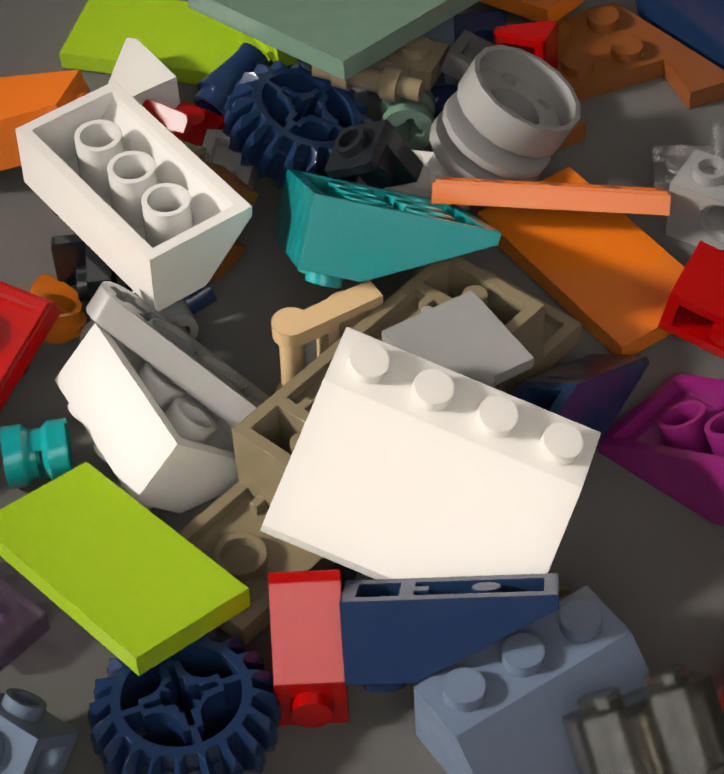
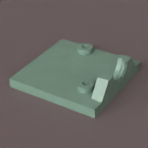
[188,0,480,81]

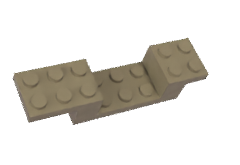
[178,256,582,646]

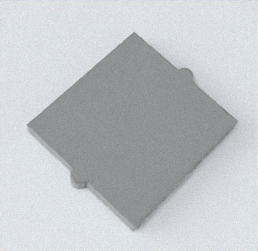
[382,290,534,388]

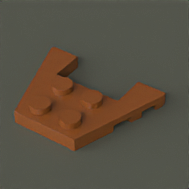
[557,2,724,149]

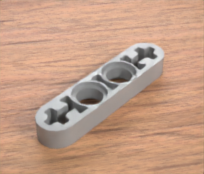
[86,281,270,428]

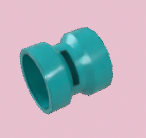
[0,418,74,489]

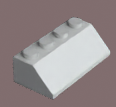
[15,81,253,312]

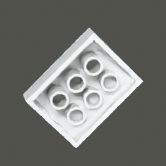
[260,327,601,579]

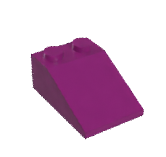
[597,373,724,526]

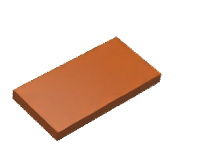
[477,166,685,355]

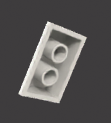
[54,323,238,514]

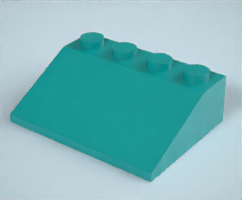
[273,168,501,288]

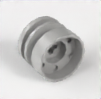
[429,45,581,181]

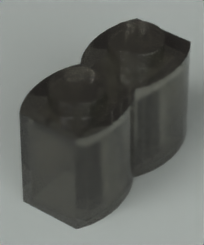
[561,663,724,774]

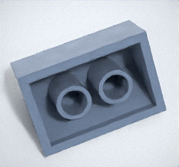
[414,585,672,774]

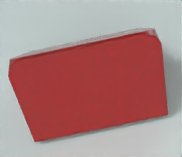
[494,20,559,70]

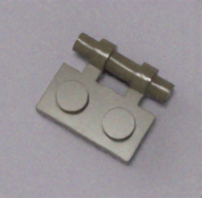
[312,35,449,102]

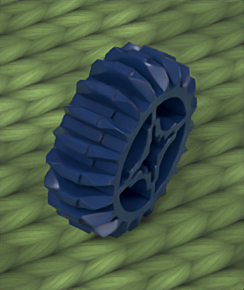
[223,60,373,189]
[88,629,282,774]

